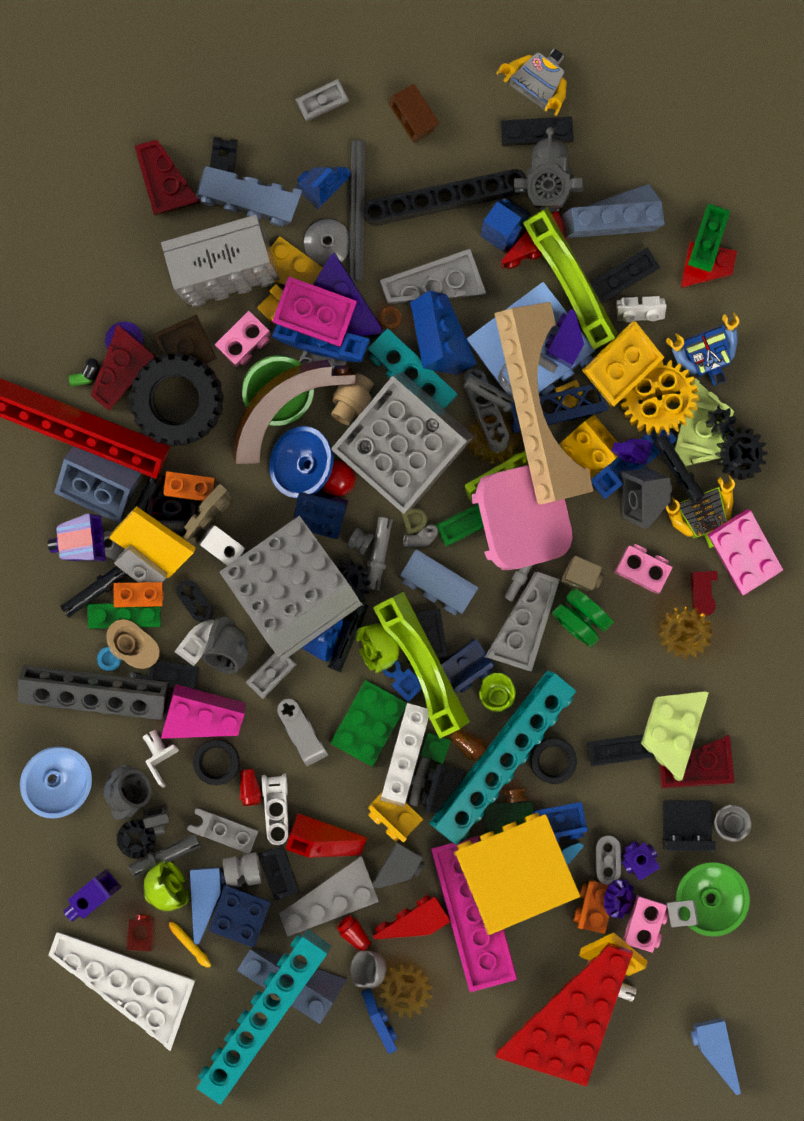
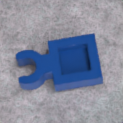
[383,660,422,702]

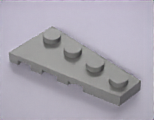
[380,249,486,304]
[485,572,560,672]
[279,856,379,937]

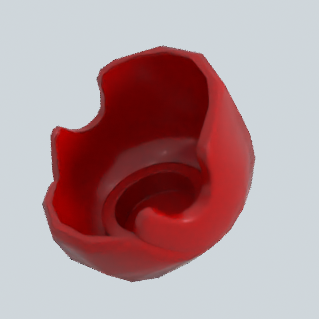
[321,460,357,496]

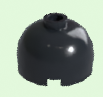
[147,491,196,535]

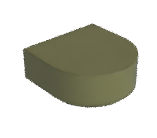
[401,508,428,535]

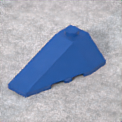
[297,167,351,209]

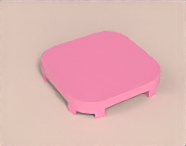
[472,465,573,570]

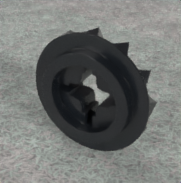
[117,819,156,859]

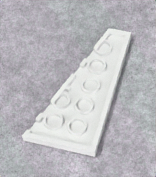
[48,931,196,1051]

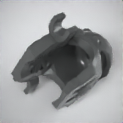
[514,127,583,213]

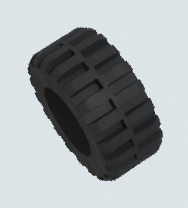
[129,353,224,446]

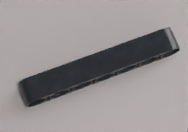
[364,169,526,226]

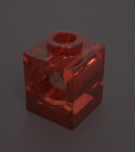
[126,914,156,952]

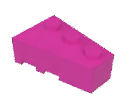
[161,684,246,739]

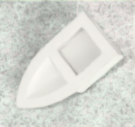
[175,619,214,666]

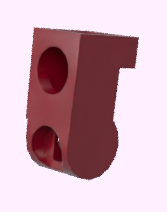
[690,571,718,617]

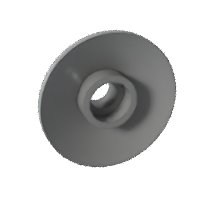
[304,219,350,266]

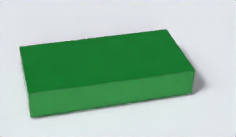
[435,504,484,547]

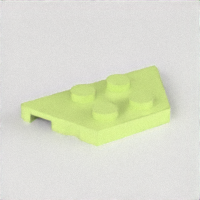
[674,378,734,466]
[641,691,709,781]

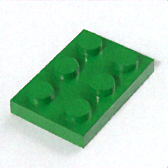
[330,680,407,767]

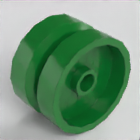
[551,588,614,648]

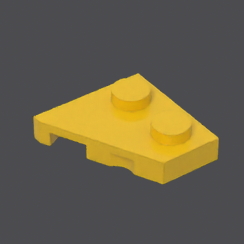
[579,933,647,976]

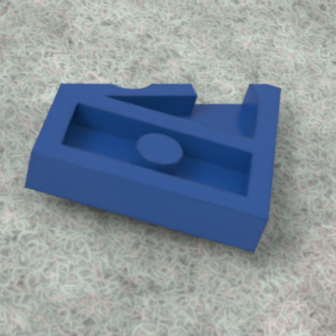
[362,988,398,1054]

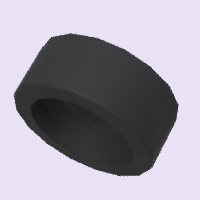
[530,738,577,784]
[193,739,240,786]

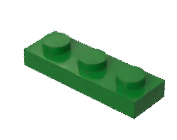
[688,204,730,272]
[88,604,161,629]

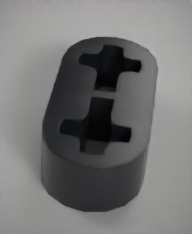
[177,580,213,622]

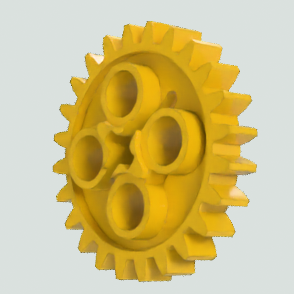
[621,360,699,436]

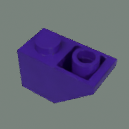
[544,309,584,369]

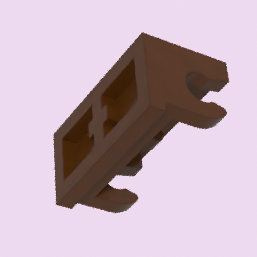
[388,84,440,143]

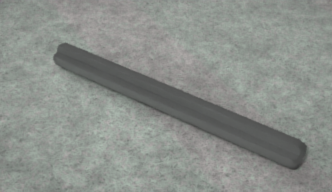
[349,140,365,282]

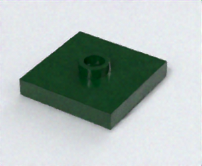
[484,802,533,835]

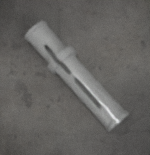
[367,517,393,591]

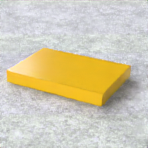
[582,321,664,406]
[109,506,196,578]

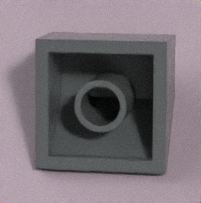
[621,468,672,529]
[372,841,424,889]

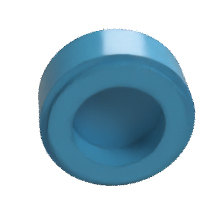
[97,647,122,671]

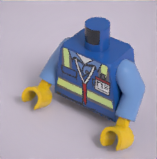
[666,313,739,386]

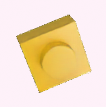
[554,380,584,411]

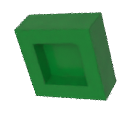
[420,733,451,764]

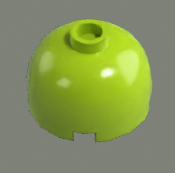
[356,623,400,673]
[144,861,190,911]

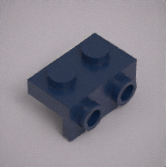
[440,638,495,693]

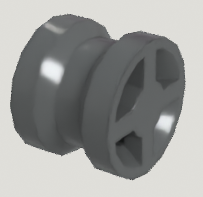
[346,526,375,556]

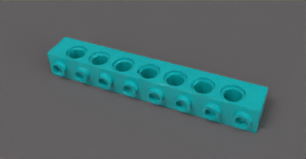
[428,670,576,845]
[196,928,332,1105]

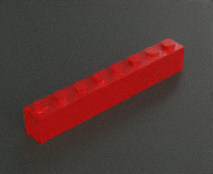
[0,378,170,479]

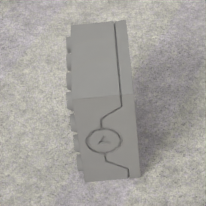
[161,215,279,307]
[331,372,475,514]
[219,516,362,661]

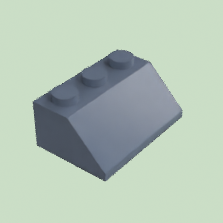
[54,446,141,523]
[400,549,478,616]

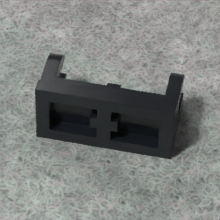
[258,845,300,900]

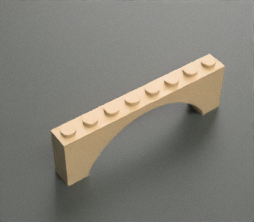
[495,302,593,505]

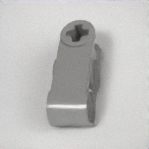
[277,698,328,767]

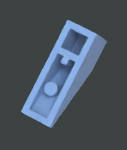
[190,867,226,944]
[691,1018,741,1095]

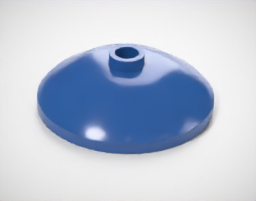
[269,426,334,498]

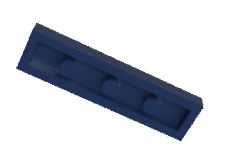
[510,384,609,434]

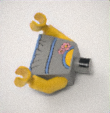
[496,49,567,116]

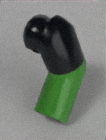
[69,358,100,387]

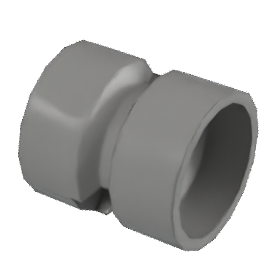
[223,852,262,888]

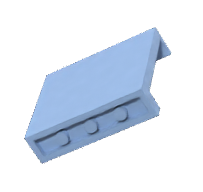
[466,282,596,395]

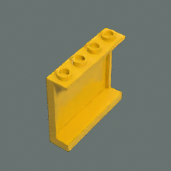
[454,812,580,935]

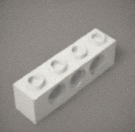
[380,703,429,807]

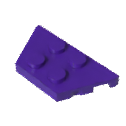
[313,252,384,336]

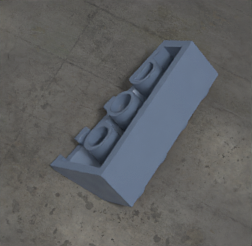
[196,166,302,227]
[562,184,665,238]
[237,947,347,1024]

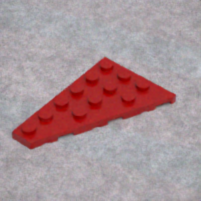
[496,943,633,1087]

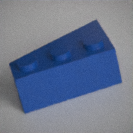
[480,198,530,252]
[410,291,477,375]

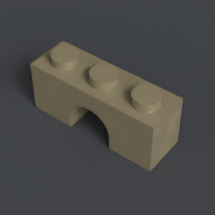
[560,556,604,594]

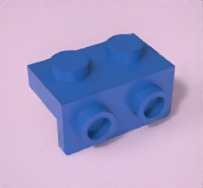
[533,802,588,842]

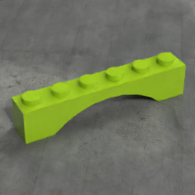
[523,207,617,349]
[373,592,470,738]

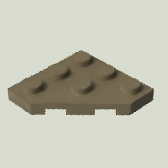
[179,484,232,545]

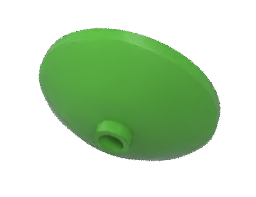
[242,355,314,426]
[676,862,750,936]

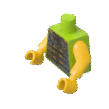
[665,475,735,548]

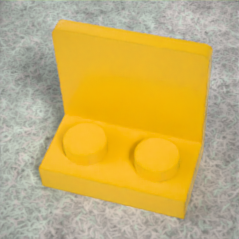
[559,415,618,479]
[368,791,423,843]

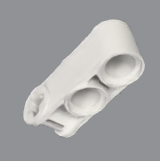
[262,773,290,845]

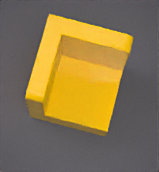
[258,284,283,325]

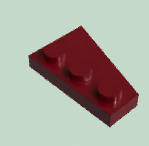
[134,140,200,216]
[90,324,156,411]
[659,735,735,789]

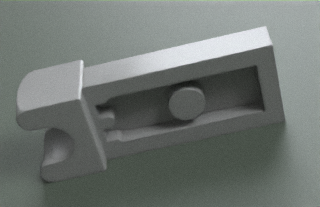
[187,807,259,854]

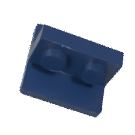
[293,492,349,539]
[209,885,271,947]

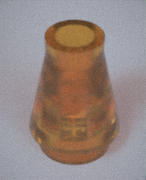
[450,729,487,762]

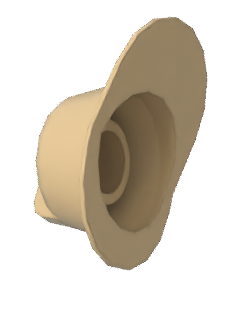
[106,619,160,669]

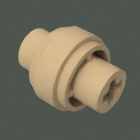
[331,373,374,425]

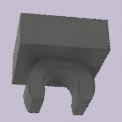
[143,805,169,836]

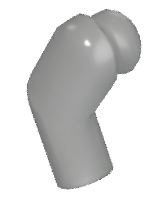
[403,525,438,547]

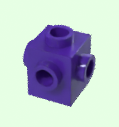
[622,840,660,881]

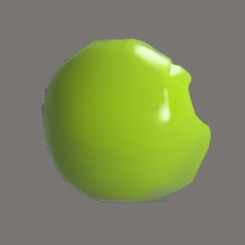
[479,672,516,712]

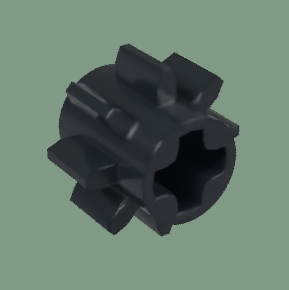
[706,406,736,438]

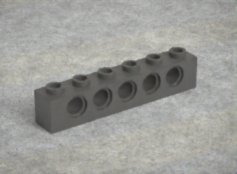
[18,665,168,720]

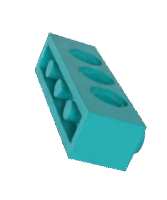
[368,328,458,409]

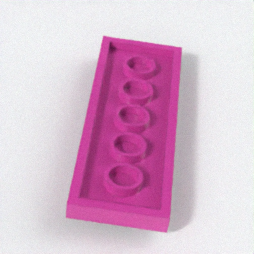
[431,836,518,992]

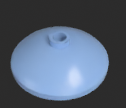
[20,746,92,818]

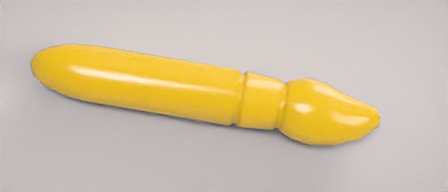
[169,922,211,967]

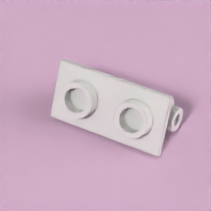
[616,296,666,322]

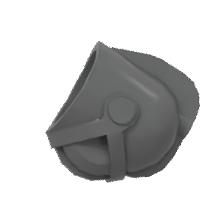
[202,617,249,674]
[103,765,151,820]

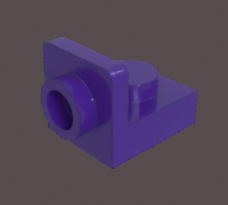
[612,439,652,465]

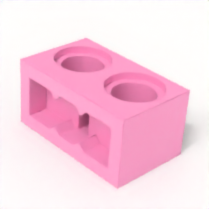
[215,311,270,368]
[614,544,673,594]
[623,895,669,953]

